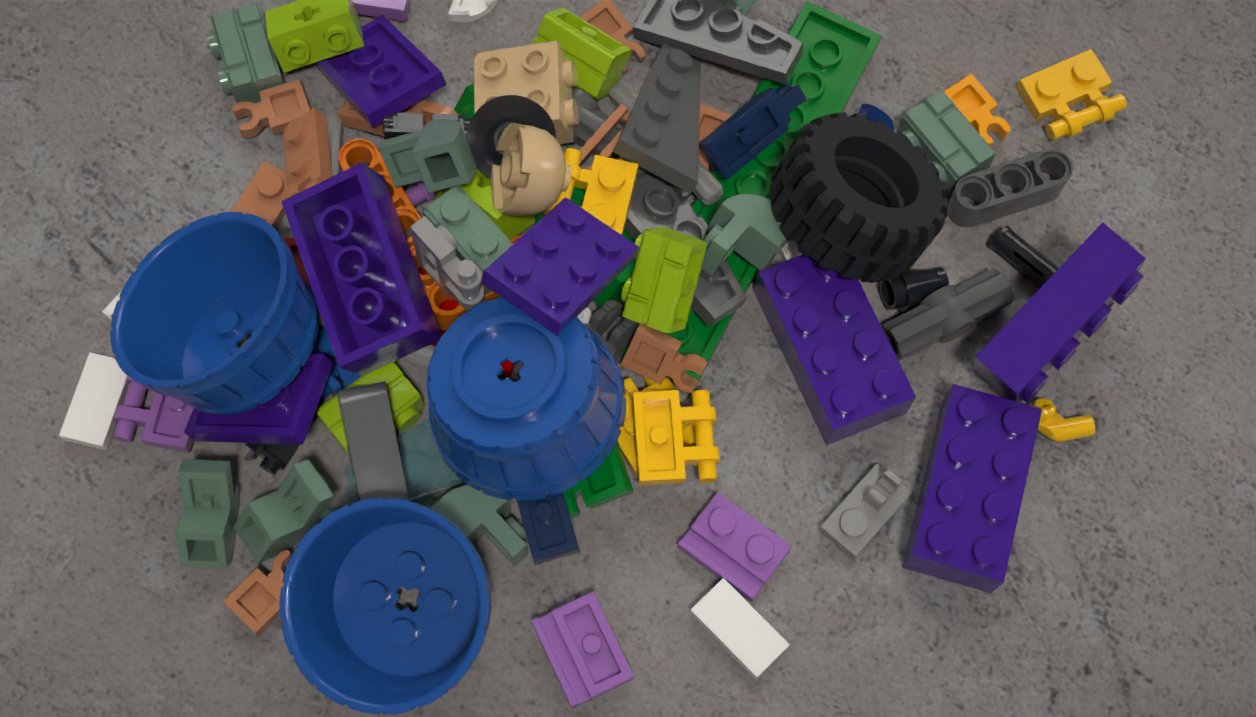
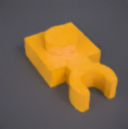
[944,73,1011,147]

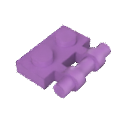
[113,375,193,453]

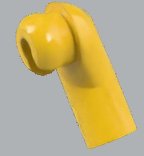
[1031,398,1095,442]

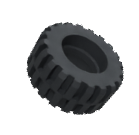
[770,112,948,283]

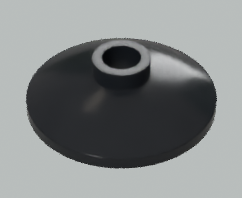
[467,95,556,180]

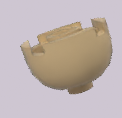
[491,123,571,216]

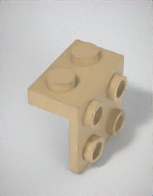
[474,40,579,144]

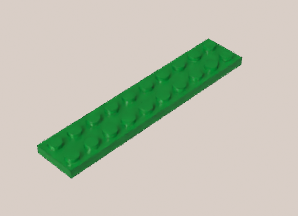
[620,1,882,390]

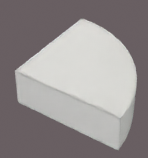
[448,0,499,22]

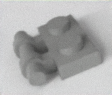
[410,216,485,312]

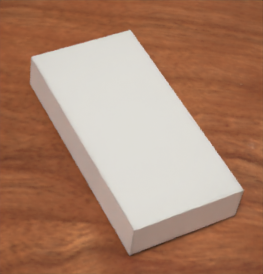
[59,352,129,451]
[690,578,790,680]

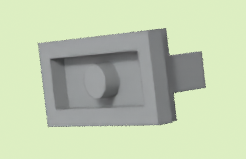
[818,464,912,561]

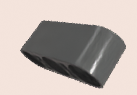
[948,149,1073,228]
[337,382,409,501]

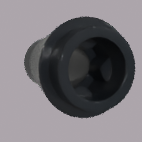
[879,266,949,312]

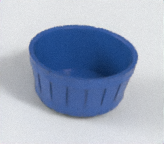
[110,212,319,415]
[426,297,626,501]
[279,498,492,715]

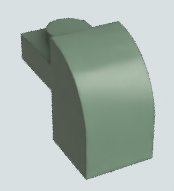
[378,119,477,193]
[701,194,788,276]
[175,459,239,569]
[233,459,334,564]
[430,485,528,567]

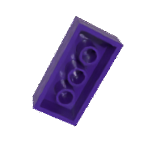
[282,162,442,376]
[973,222,1146,403]
[753,255,916,446]
[902,384,1042,593]

